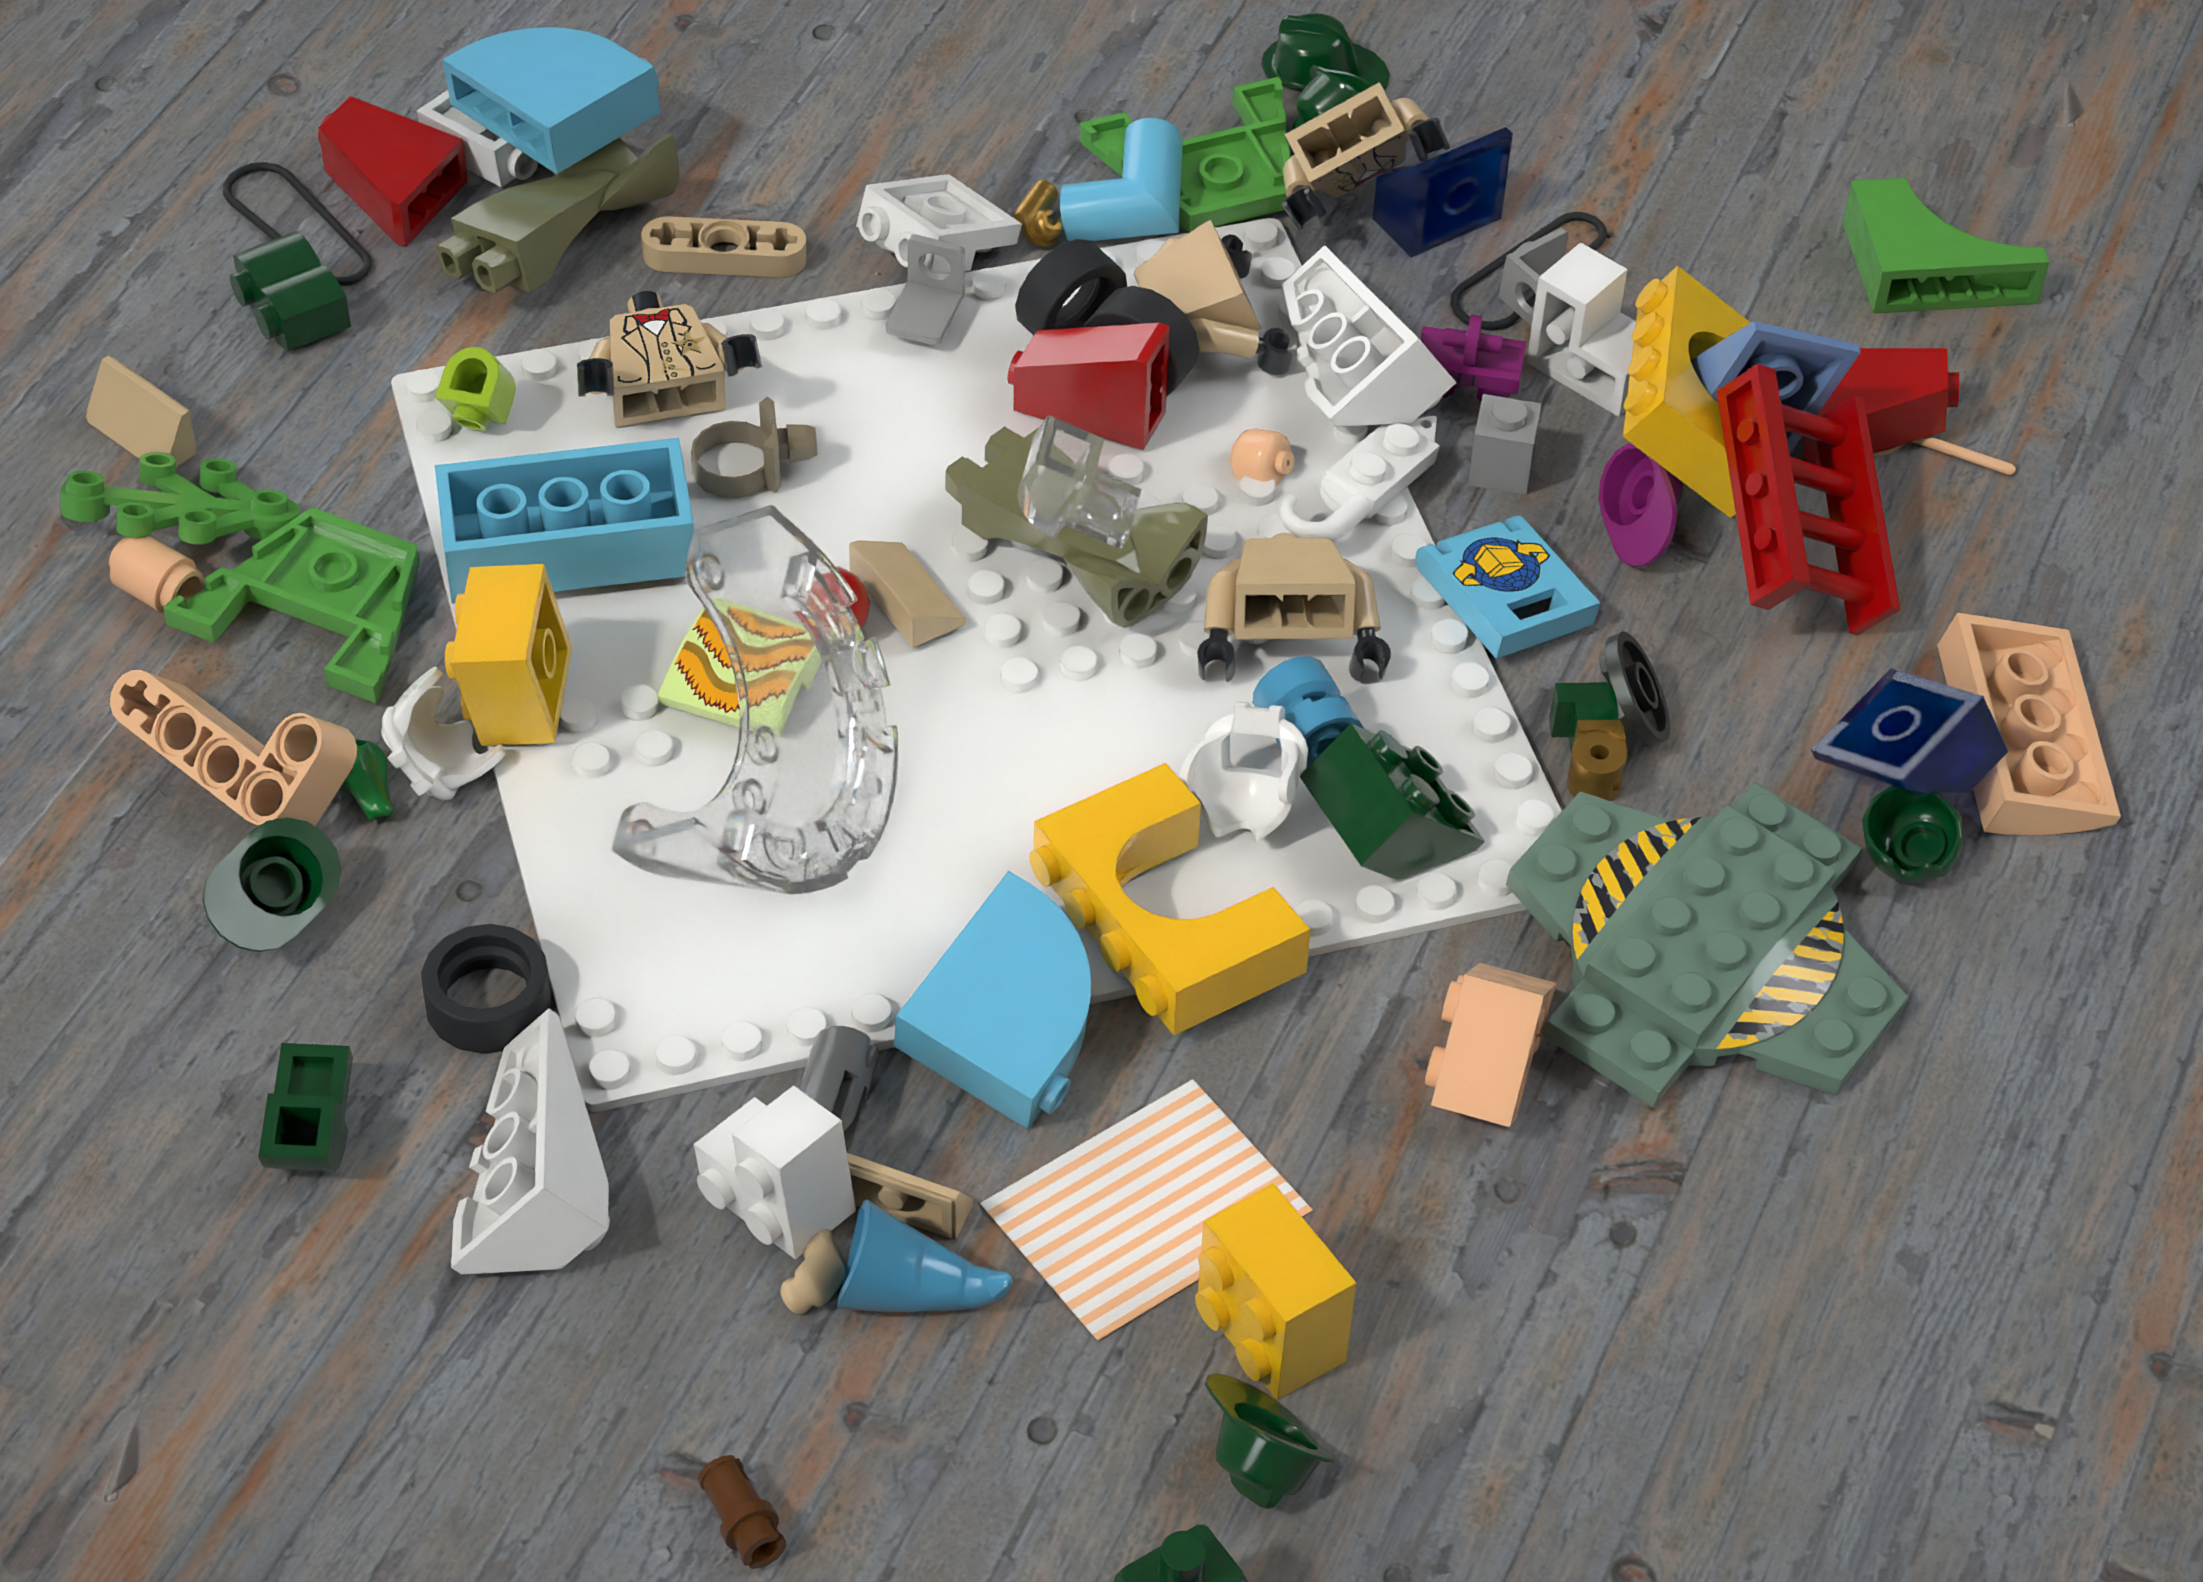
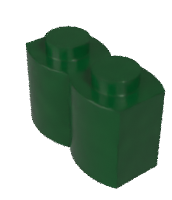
[230,231,351,351]

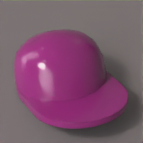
[1598,443,1684,567]

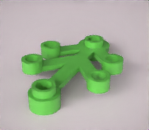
[60,452,300,544]

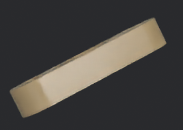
[641,216,807,278]

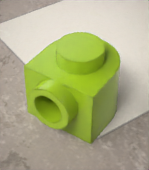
[435,347,516,431]

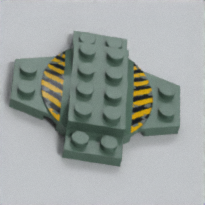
[1506,782,1909,1108]

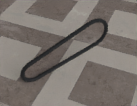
[223,162,372,285]
[1450,211,1607,330]

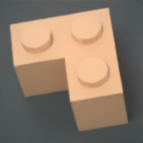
[1425,962,1556,1127]

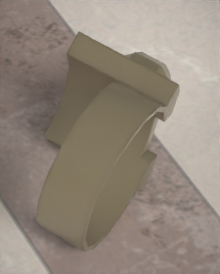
[691,396,817,498]

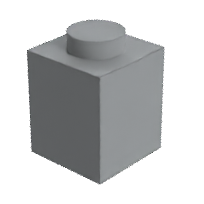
[1468,394,1542,495]

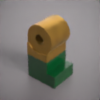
[1549,682,1627,801]

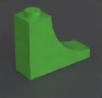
[1842,177,2050,314]

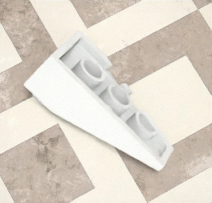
[1282,245,1456,427]
[451,1008,610,1274]

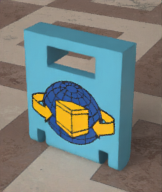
[1415,515,1600,659]

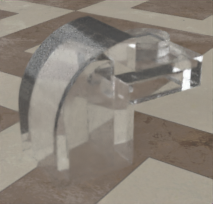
[1017,415,1142,549]

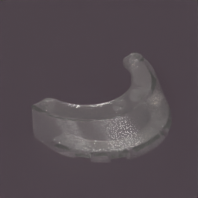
[611,505,898,894]

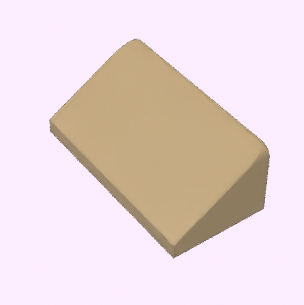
[86,355,197,468]
[849,540,966,648]
[847,1153,973,1239]

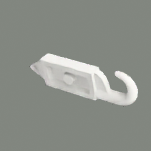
[1279,416,1440,541]

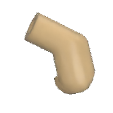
[780,1229,845,1314]

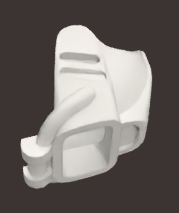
[381,667,506,800]
[1179,701,1308,842]

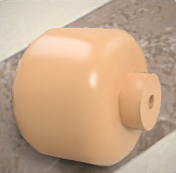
[1230,428,1294,486]

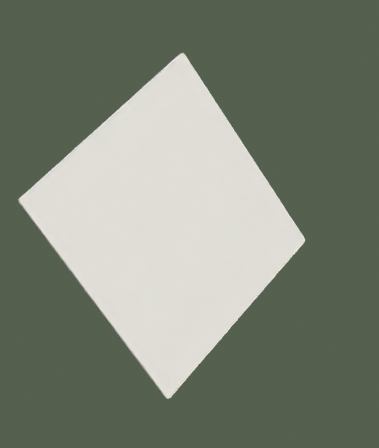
[391,218,1562,1112]

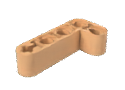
[110,670,357,826]

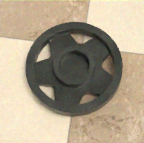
[1599,631,1670,747]

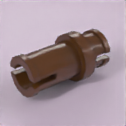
[698,1455,786,1569]

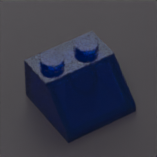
[1372,127,1513,257]
[1811,668,2008,793]

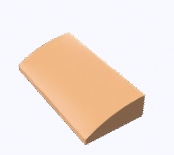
[1937,613,2121,835]

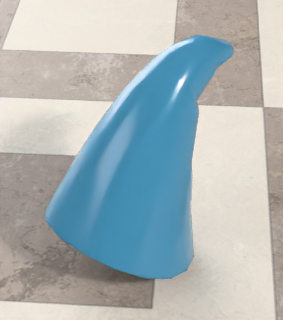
[837,1199,1013,1312]

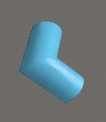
[1060,118,1183,242]

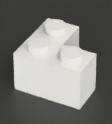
[1526,242,1636,417]
[694,1085,856,1260]

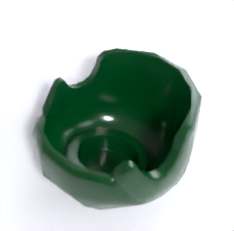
[1862,783,1965,883]

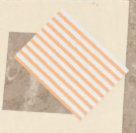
[980,1079,1313,1341]

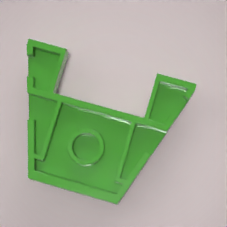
[1080,77,1291,233]
[163,507,420,704]

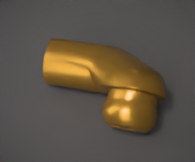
[1013,180,1063,247]

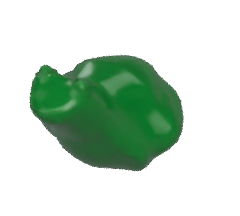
[339,739,394,821]

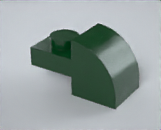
[258,1043,353,1171]

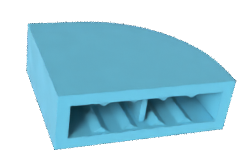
[442,27,661,174]
[894,871,1091,1129]

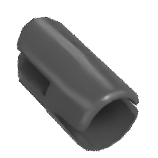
[798,1026,879,1152]

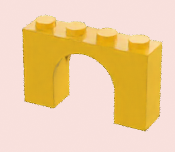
[1623,266,1751,518]
[1029,763,1311,1035]

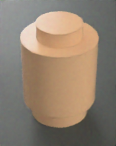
[109,535,204,613]

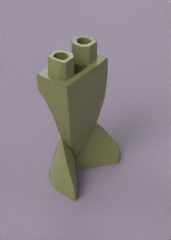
[437,133,680,293]
[945,426,1208,628]

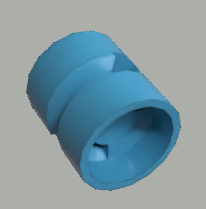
[1252,656,1364,774]

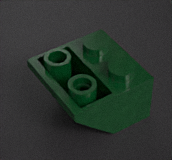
[1299,724,1485,880]

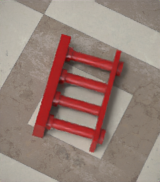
[1716,363,1901,635]

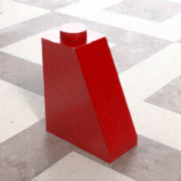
[318,96,468,247]
[1007,323,1170,450]
[1803,348,1959,466]

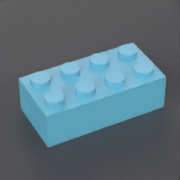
[434,438,697,604]

